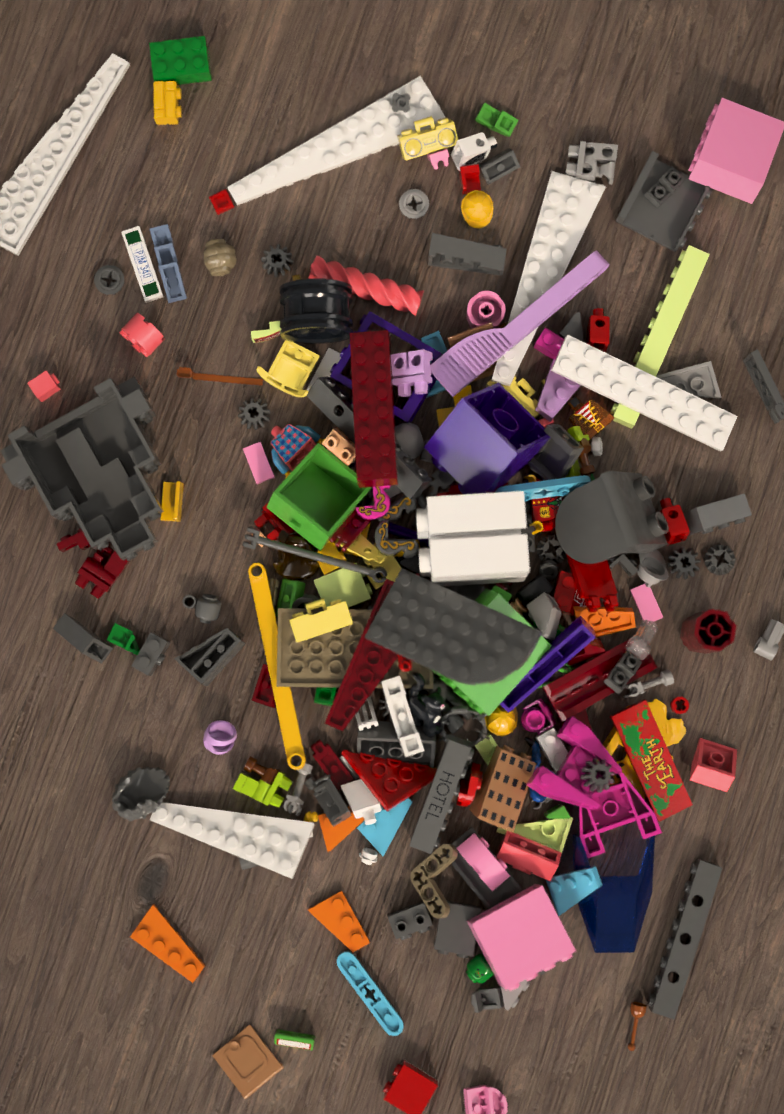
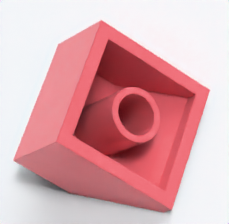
[690,738,737,792]

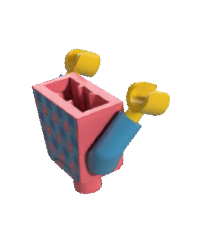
[271,424,325,478]

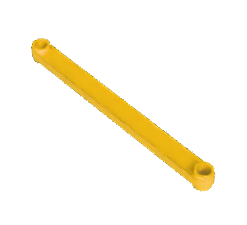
[248,563,306,770]

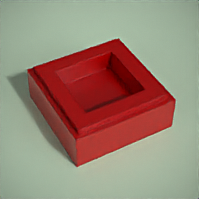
[209,189,234,215]

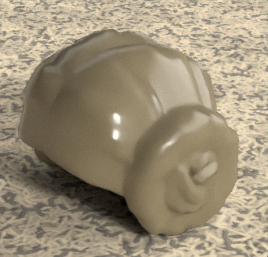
[203,239,237,276]

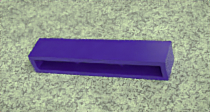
[500,616,596,713]

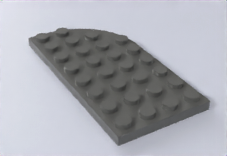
[365,569,542,685]

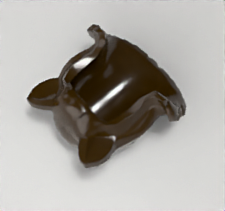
[273,530,319,581]

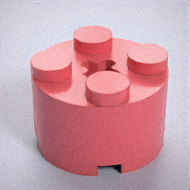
[119,312,165,358]

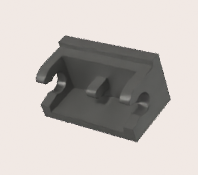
[314,778,352,827]

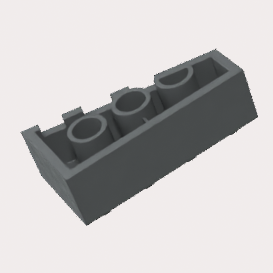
[428,233,507,276]

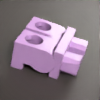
[391,349,432,397]

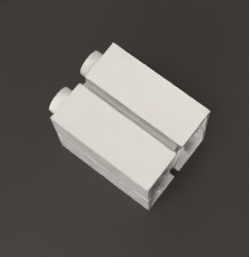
[416,491,530,586]

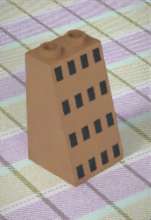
[469,745,536,833]

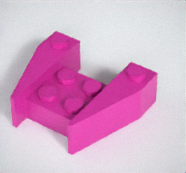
[526,716,622,810]
[579,771,662,859]

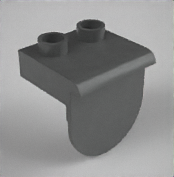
[555,471,669,564]

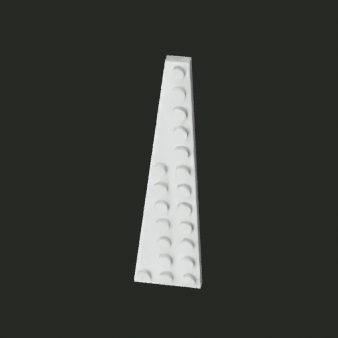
[227,76,446,205]
[491,171,606,387]

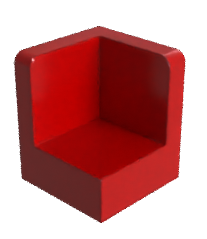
[459,164,481,195]

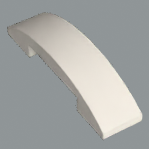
[381,676,424,757]

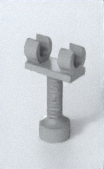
[622,669,674,698]
[284,762,313,816]

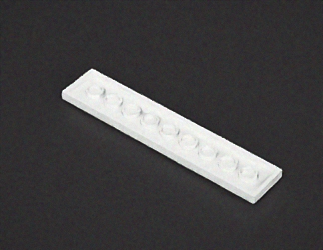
[551,335,737,451]

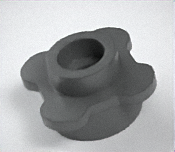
[392,93,411,113]

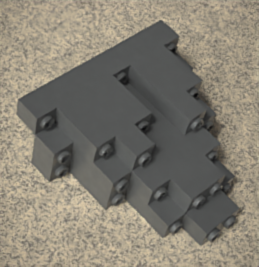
[0,376,164,561]

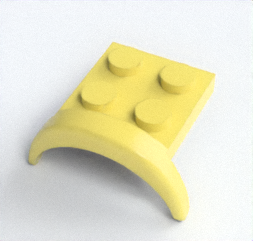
[256,340,320,397]

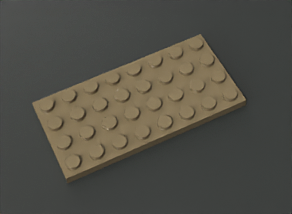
[277,608,433,689]

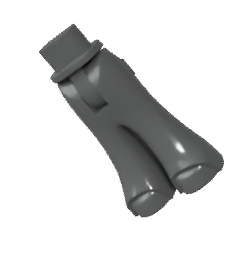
[423,675,476,734]

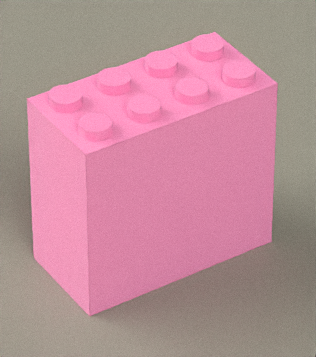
[688,98,784,204]
[467,884,576,991]

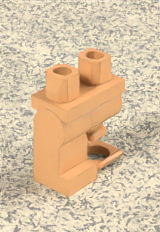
[321,427,356,466]

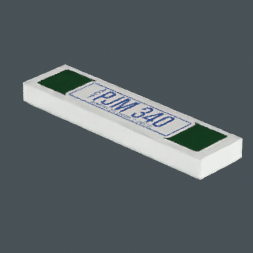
[122,226,164,303]

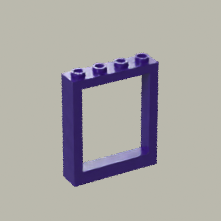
[330,311,443,423]

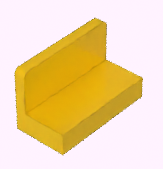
[161,481,184,522]

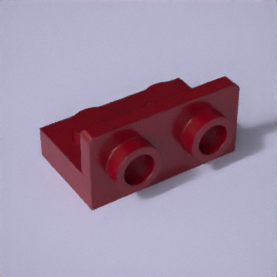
[251,664,277,709]

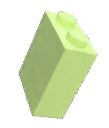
[314,563,373,609]

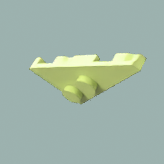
[496,817,573,854]

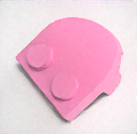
[463,1085,507,1114]

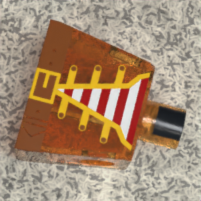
[568,396,615,441]

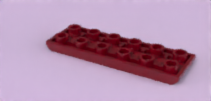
[543,634,658,722]

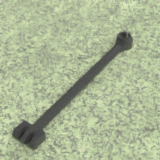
[242,527,387,583]

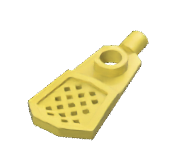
[336,534,384,564]

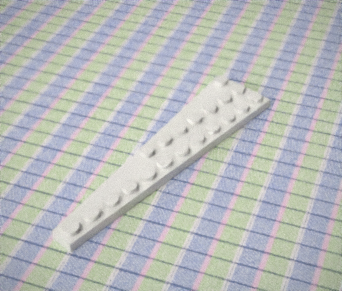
[0,54,130,256]

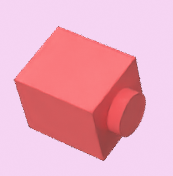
[27,371,61,402]

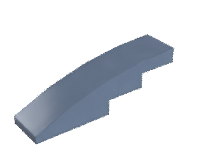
[149,224,187,303]

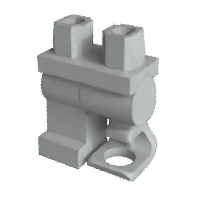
[566,141,618,185]

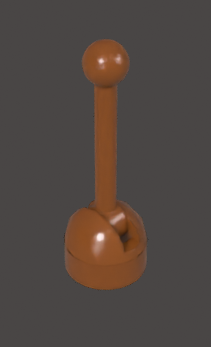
[628,1002,647,1051]

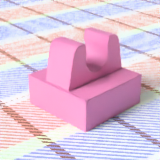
[427,148,449,169]

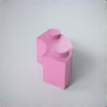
[456,833,510,892]

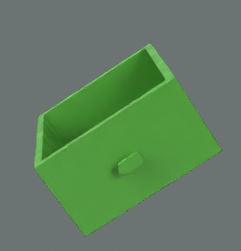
[266,443,372,551]

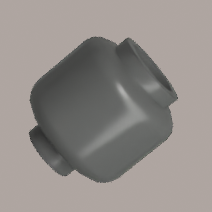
[195,594,221,624]

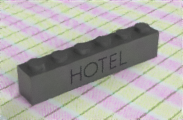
[409,734,474,854]

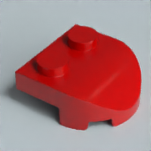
[456,763,483,807]

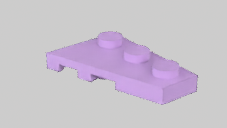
[535,359,581,422]

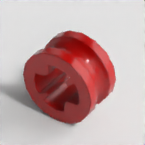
[670,697,689,714]

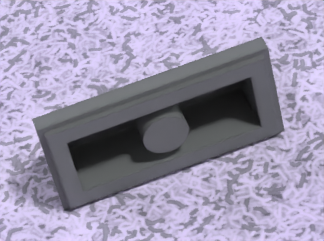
[479,148,520,185]

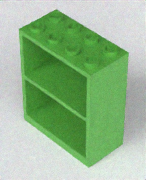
[433,588,552,716]

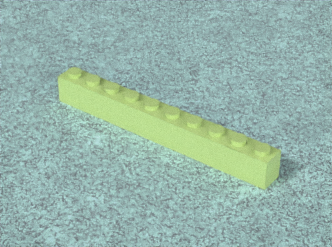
[610,245,710,429]

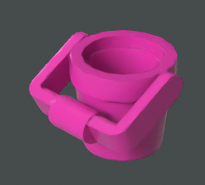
[521,699,556,735]

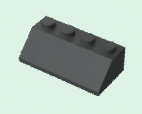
[357,720,436,768]

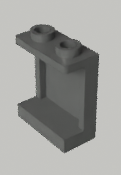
[528,424,584,481]
[434,900,481,958]

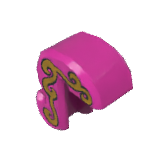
[355,485,391,520]

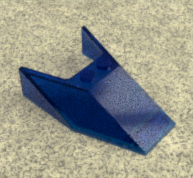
[573,834,655,953]

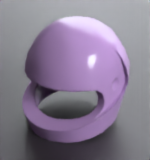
[203,720,237,755]

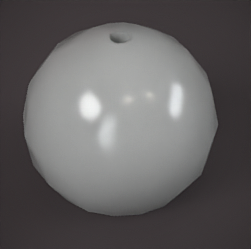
[395,422,424,459]

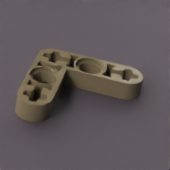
[410,844,458,918]

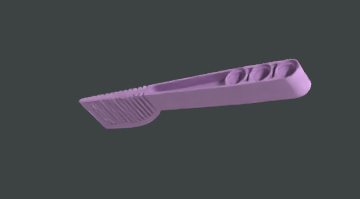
[430,250,610,397]

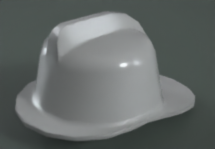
[637,550,669,587]

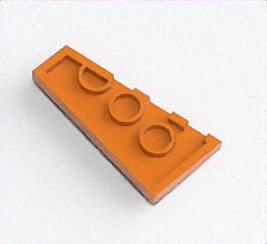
[130,904,205,983]

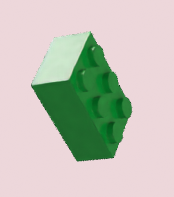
[149,36,212,85]

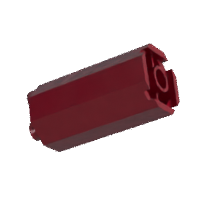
[680,609,737,654]

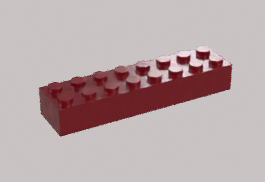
[350,330,398,488]

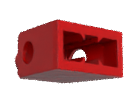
[586,308,610,353]
[660,498,690,546]

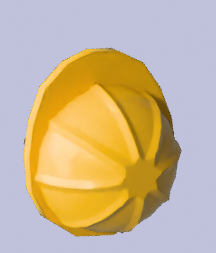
[461,190,493,228]
[484,704,518,736]

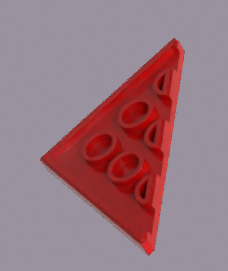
[341,750,437,812]

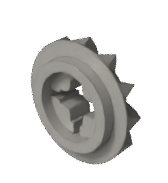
[399,189,429,219]

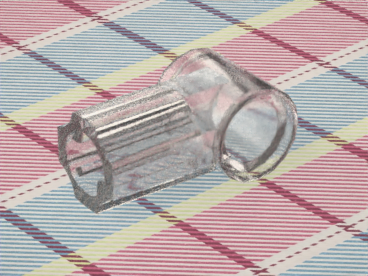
[625,620,658,660]

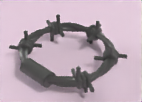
[439,705,490,747]

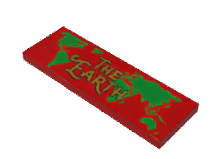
[610,699,693,822]

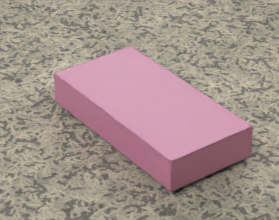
[243,442,275,484]
[630,584,663,625]

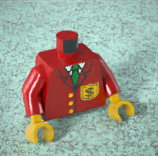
[524,475,564,535]

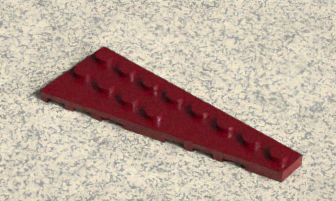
[325,578,398,731]

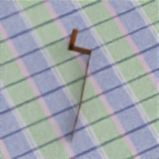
[177,367,263,386]

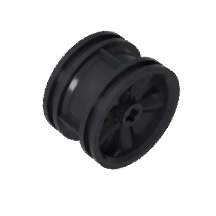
[279,279,353,344]

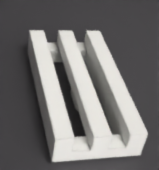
[355,696,379,731]

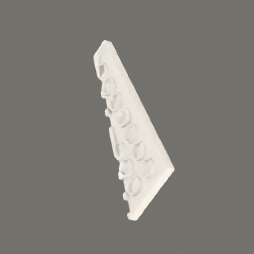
[150,802,315,879]

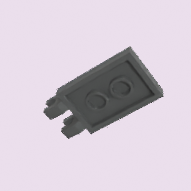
[743,349,784,424]

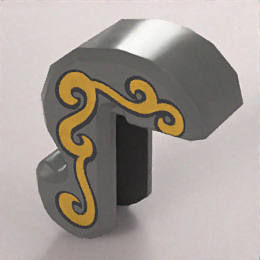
[369,495,417,523]
[375,520,419,559]

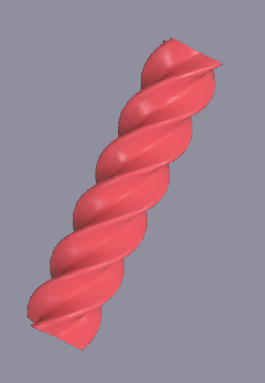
[308,255,424,316]

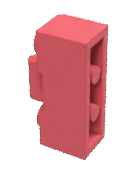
[496,831,561,881]

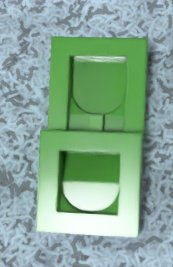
[474,103,518,137]

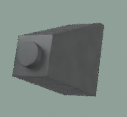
[53,613,113,664]

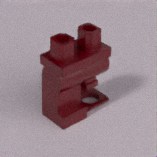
[75,546,130,599]

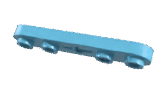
[495,475,591,502]
[337,951,404,1036]

